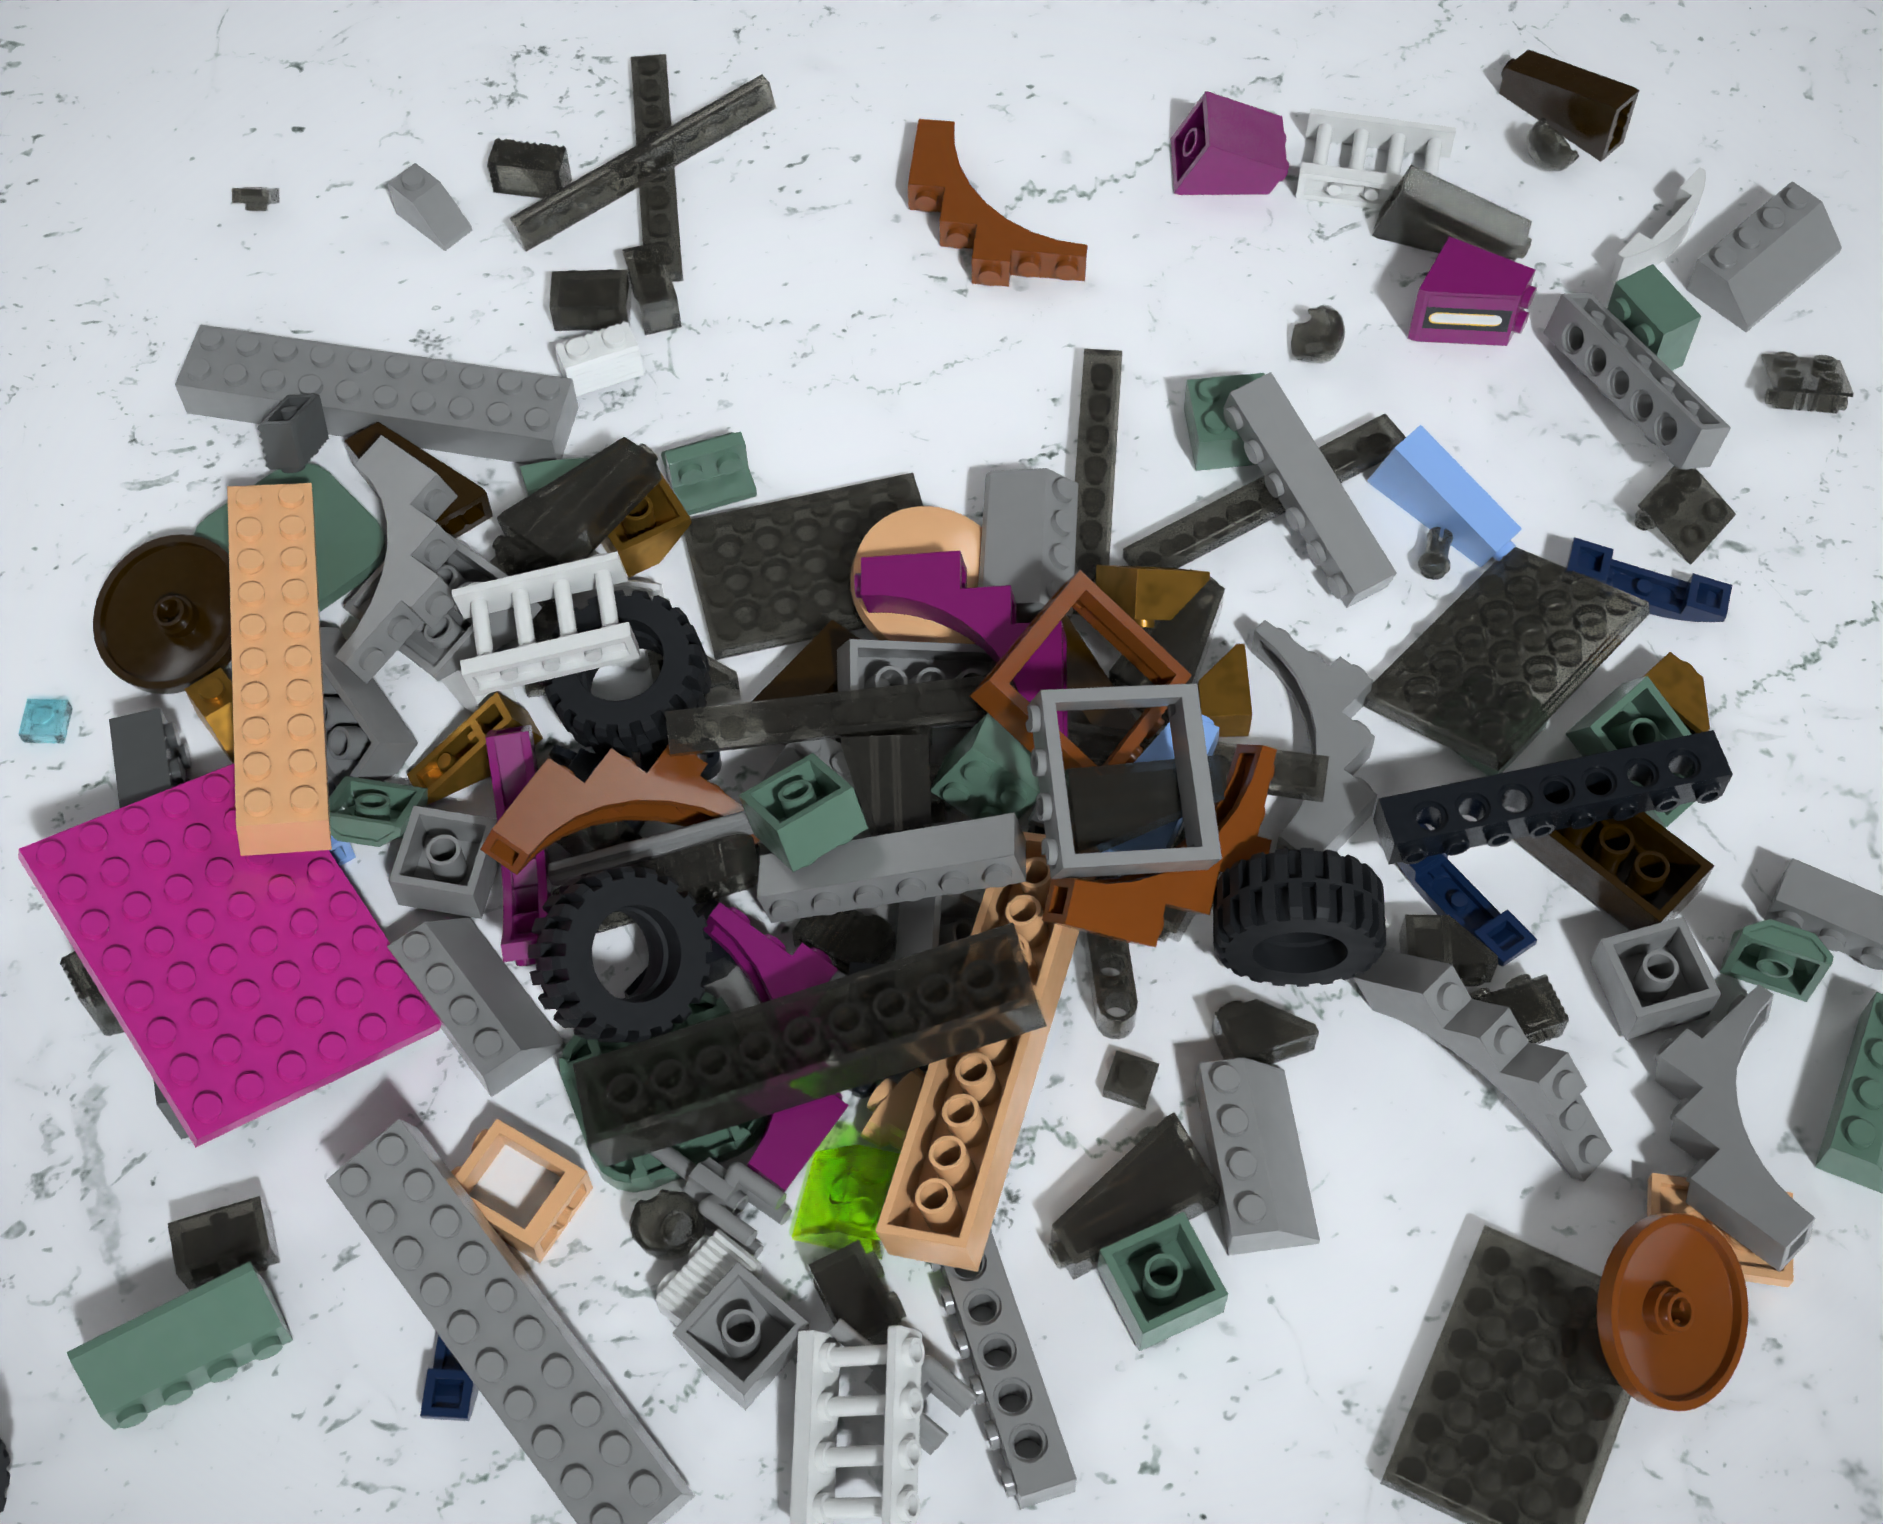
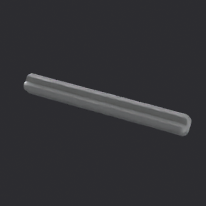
[547,811,754,886]

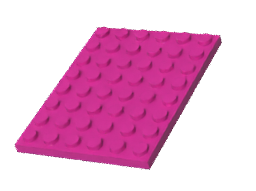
[18,763,441,1148]

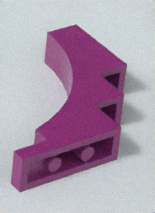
[854,551,1068,738]

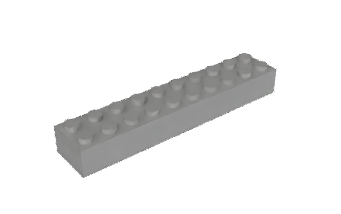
[175,325,579,464]
[326,1119,695,1524]

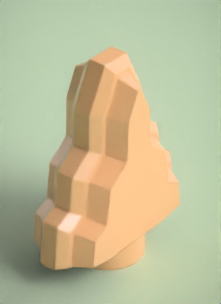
[860,1067,926,1151]

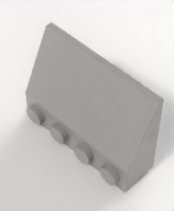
[343,531,542,681]

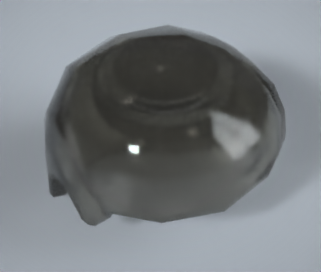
[1526,117,1580,171]
[1291,305,1346,364]
[629,1189,706,1261]

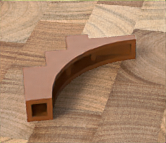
[908,119,1088,287]
[480,739,759,875]
[1042,744,1277,948]

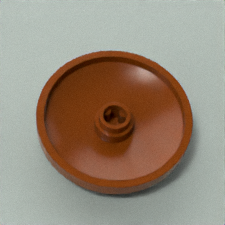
[1597,1213,1749,1411]

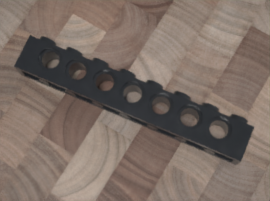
[1373,730,1733,865]

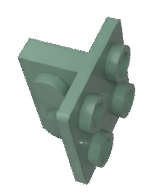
[661,431,757,515]

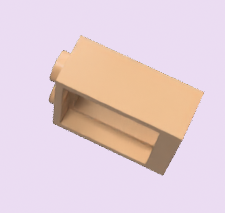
[451,1119,593,1263]

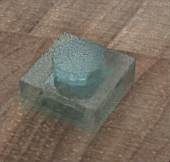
[18,699,73,744]

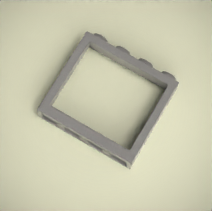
[1025,683,1222,879]

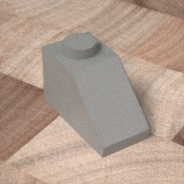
[388,163,473,251]

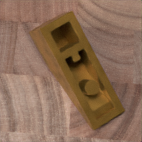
[407,692,543,805]

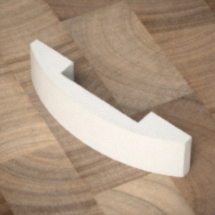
[1610,167,1706,282]

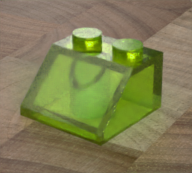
[792,1144,900,1260]

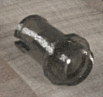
[1418,527,1453,580]

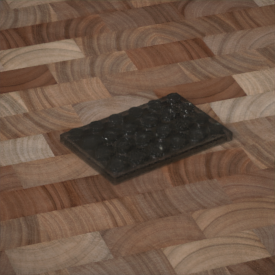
[684,473,923,660]
[1363,547,1650,771]
[1380,1225,1631,1524]

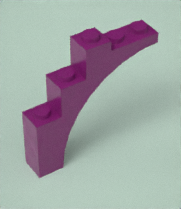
[485,725,552,966]
[703,902,849,1193]

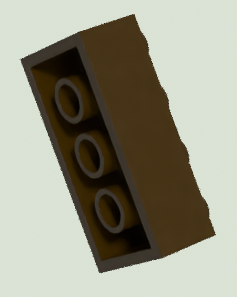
[1514,789,1715,931]

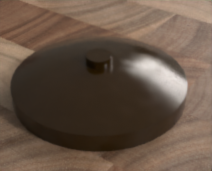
[93,534,232,694]

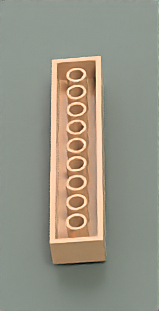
[227,483,332,856]
[875,832,1095,1272]

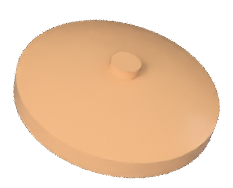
[850,506,982,644]

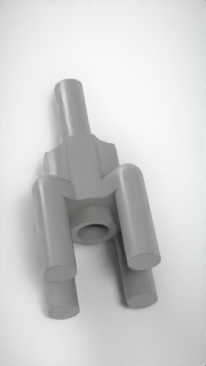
[649,1139,792,1259]
[829,1318,979,1456]

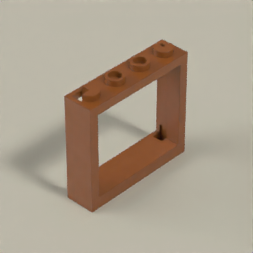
[970,570,1192,803]

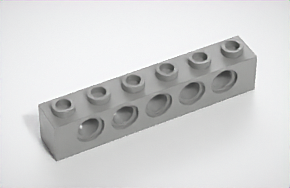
[1544,293,1731,470]
[929,1229,1077,1509]

